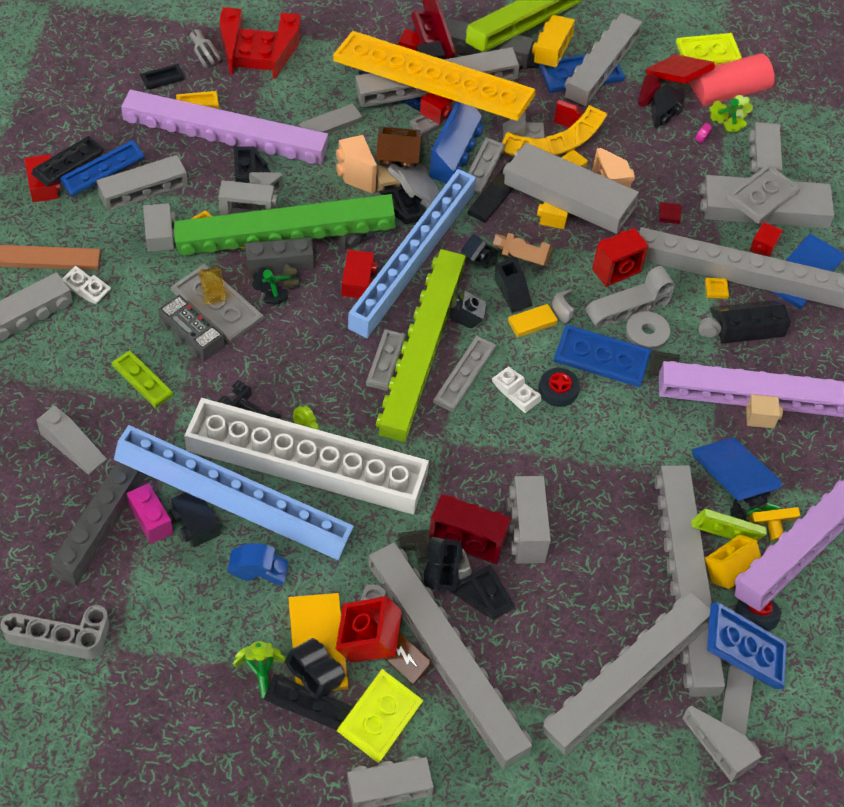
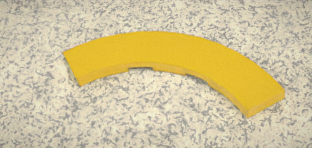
[502,105,607,157]

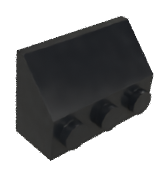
[710,300,791,344]

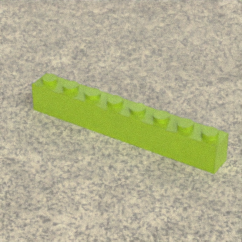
[465,0,582,52]

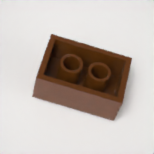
[376,126,421,166]

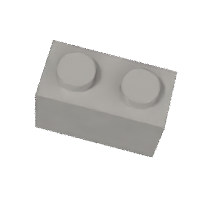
[143,203,176,252]

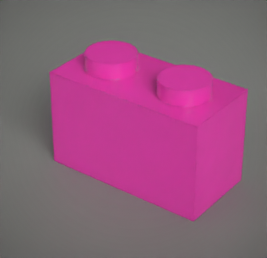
[126,483,173,544]

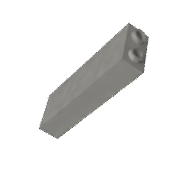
[503,143,639,234]
[699,175,834,228]

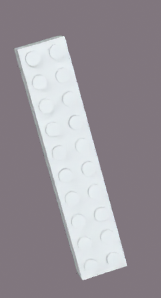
[184,398,429,515]

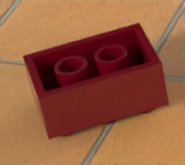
[428,494,511,565]

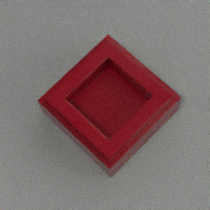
[659,202,681,224]

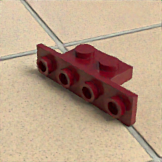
[411,0,456,59]

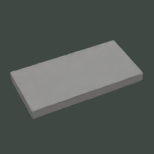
[171,264,264,343]

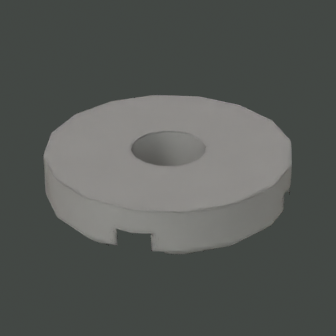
[626,311,671,350]

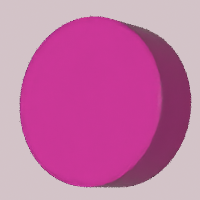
[695,123,713,144]

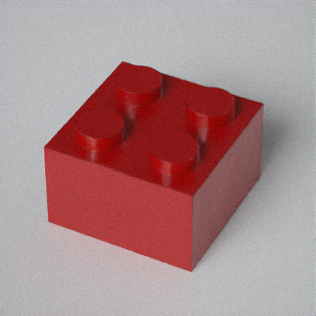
[592,228,649,287]
[335,596,402,663]

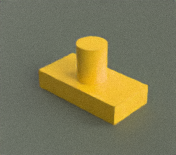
[748,507,800,541]

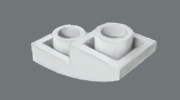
[62,266,111,304]
[492,366,541,413]

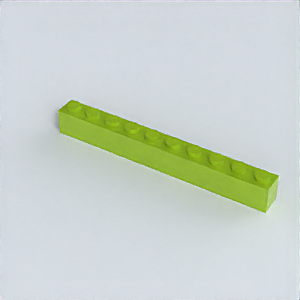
[376,249,466,443]

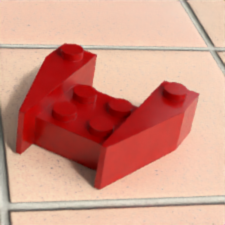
[219,7,301,79]

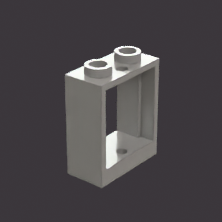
[218,180,278,215]

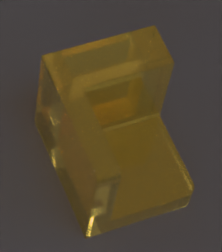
[198,267,226,304]

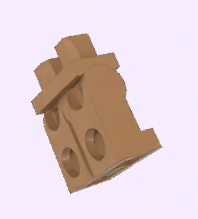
[492,233,554,267]

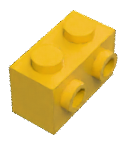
[705,534,761,589]

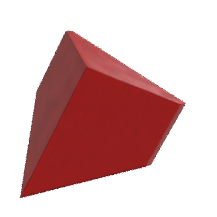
[554,99,584,128]

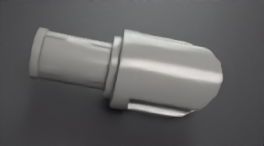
[190,29,221,69]

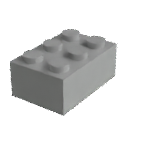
[506,476,551,564]

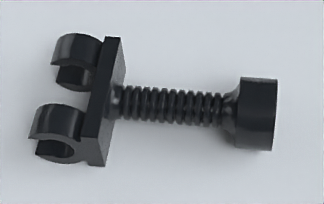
[217,380,281,419]

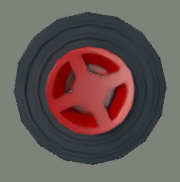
[539,368,580,407]
[735,599,781,631]

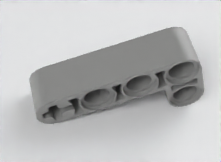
[585,266,675,329]
[0,605,110,659]

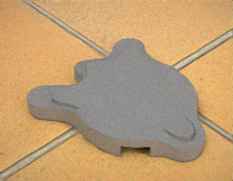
[388,164,439,209]

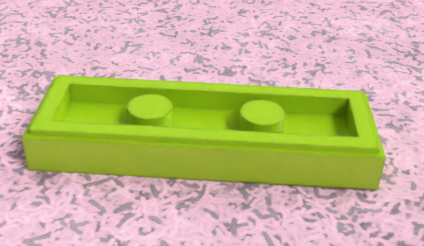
[111,350,174,409]
[691,509,767,542]

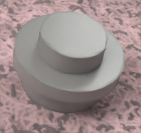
[698,317,721,338]

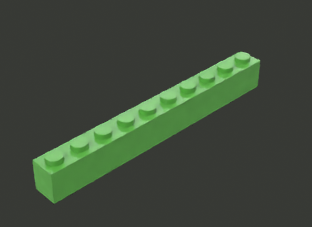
[174,194,396,255]

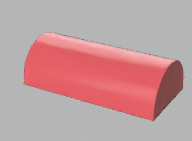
[688,53,774,106]

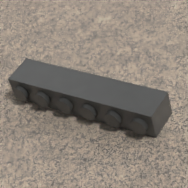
[414,18,534,69]
[50,461,147,586]

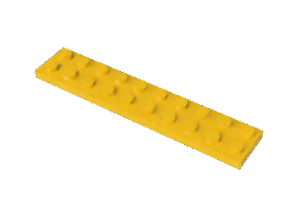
[333,31,536,121]

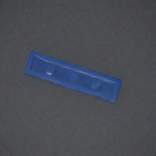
[60,140,145,197]

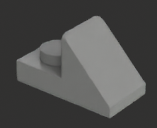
[503,111,545,139]
[246,172,283,210]

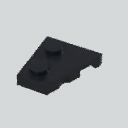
[234,146,271,183]
[374,186,425,224]
[450,564,515,620]

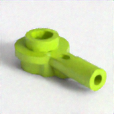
[293,406,319,430]

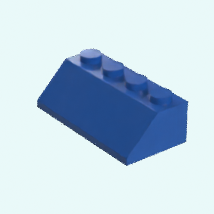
[429,102,484,183]

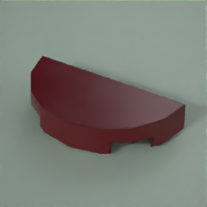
[637,74,662,107]

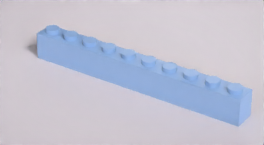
[348,169,476,339]
[114,425,353,560]

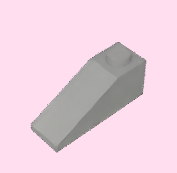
[36,405,107,475]
[682,706,762,782]

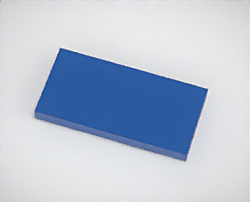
[539,54,625,93]
[771,233,844,310]
[553,324,652,387]
[692,437,781,501]
[707,602,787,690]

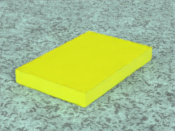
[676,33,742,65]
[337,669,423,763]

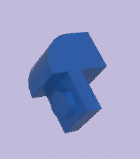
[227,543,289,585]

